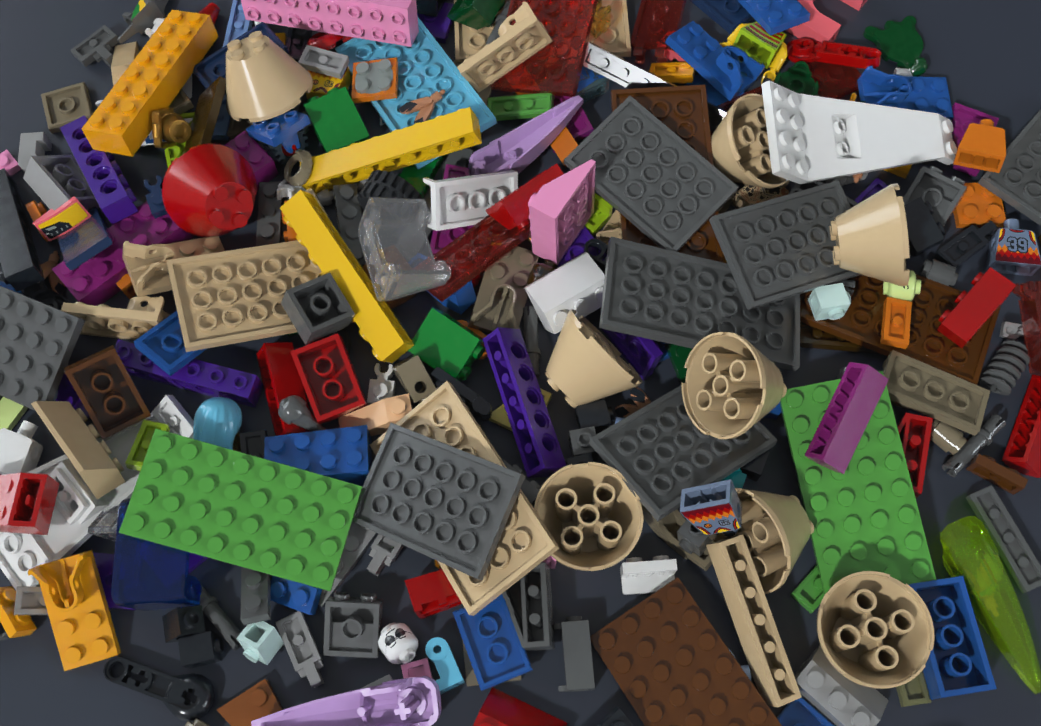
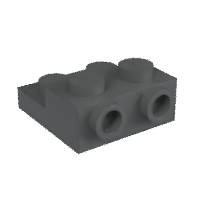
[903,165,967,227]
[323,592,383,658]

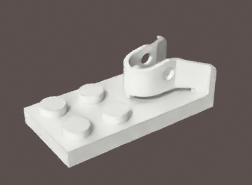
[423,170,518,231]

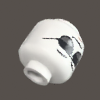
[378,622,419,664]

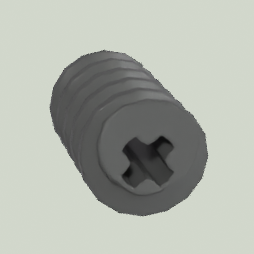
[978,340,1030,396]

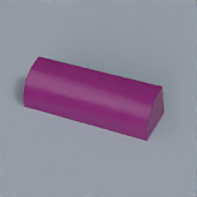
[804,362,889,474]

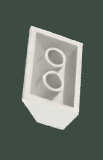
[524,252,605,334]

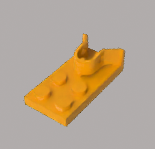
[28,550,121,671]

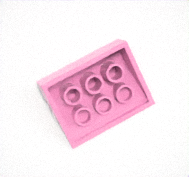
[528,159,596,265]

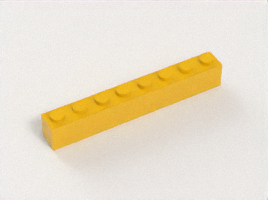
[300,107,482,195]
[280,189,414,363]

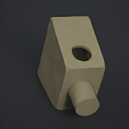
[392,355,436,403]

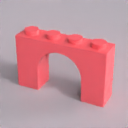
[785,0,868,43]

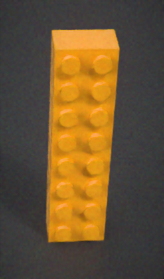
[82,10,218,157]

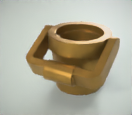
[152,108,191,149]

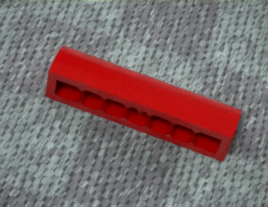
[256,342,311,436]
[1002,374,1041,478]

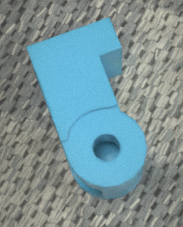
[425,637,465,695]

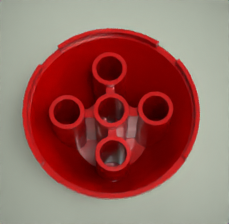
[162,143,257,237]

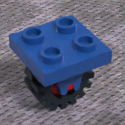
[246,109,311,166]

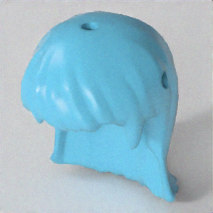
[193,397,242,450]

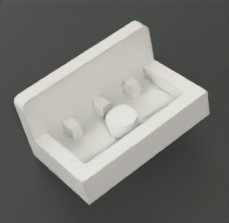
[620,555,678,595]

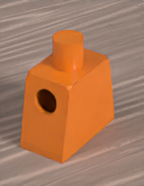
[953,119,1006,173]

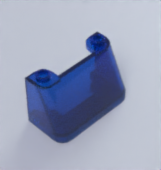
[111,498,202,611]

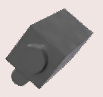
[553,616,595,692]

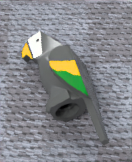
[117,0,169,44]

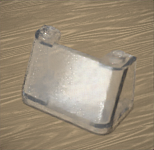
[358,197,451,301]

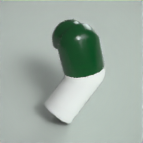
[894,57,928,77]

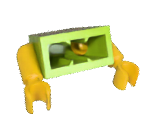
[719,21,788,84]

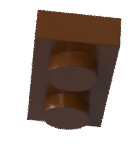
[966,454,1028,495]

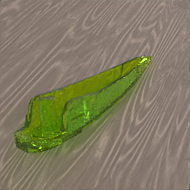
[940,516,1041,694]

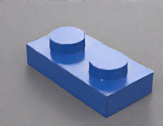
[271,576,323,615]

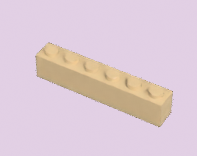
[706,534,802,708]

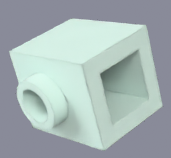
[808,283,851,321]
[236,621,284,665]

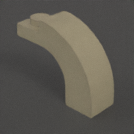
[641,503,714,571]

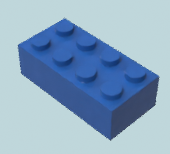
[264,425,373,486]
[909,576,997,700]

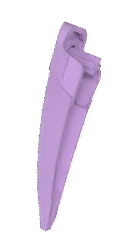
[468,95,583,176]
[251,676,442,726]

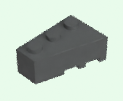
[502,562,555,651]

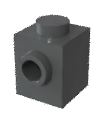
[677,520,719,556]

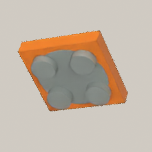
[351,57,399,103]

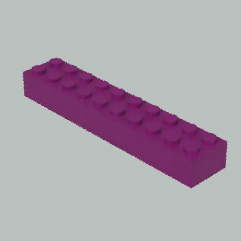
[52,131,279,306]

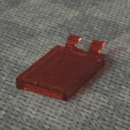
[630,0,686,64]
[1012,281,1041,376]

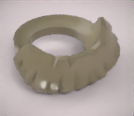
[284,149,313,186]

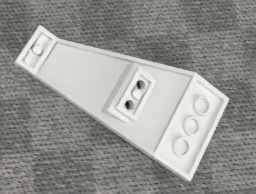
[761,80,957,184]
[0,395,193,590]

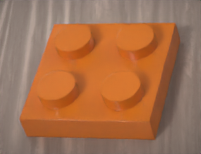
[953,182,1006,228]

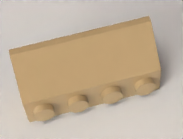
[31,401,126,499]

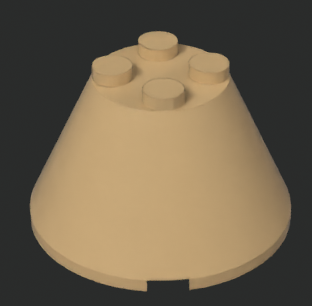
[226,31,313,123]
[711,93,786,188]
[830,183,910,286]
[545,309,643,408]
[682,332,787,439]
[534,462,644,571]
[713,488,814,594]
[817,571,935,689]

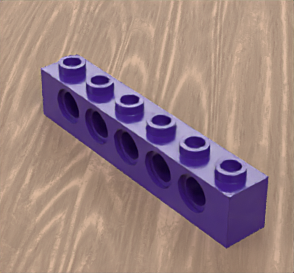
[60,115,138,225]
[483,327,567,478]
[114,339,264,408]

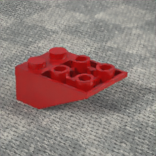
[0,473,60,535]

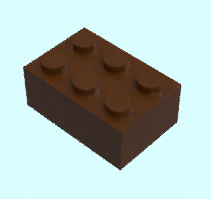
[64,345,151,439]

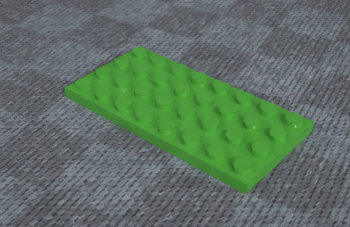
[780,371,936,596]
[119,428,363,591]

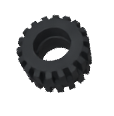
[357,170,423,230]

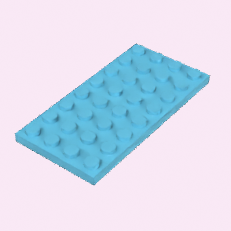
[335,18,497,170]

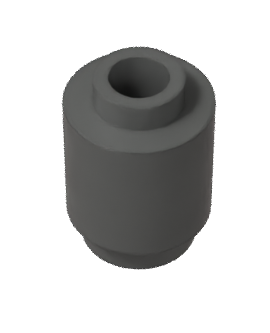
[919,259,959,287]

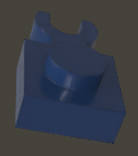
[144,175,168,219]

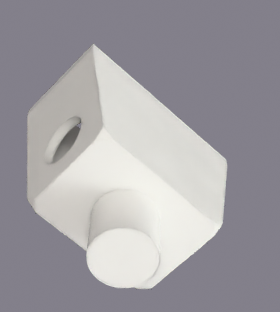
[0,420,43,475]

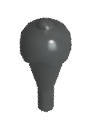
[278,395,327,431]

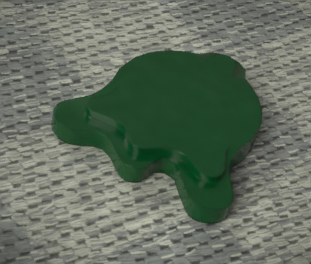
[863,16,924,69]
[774,61,819,96]

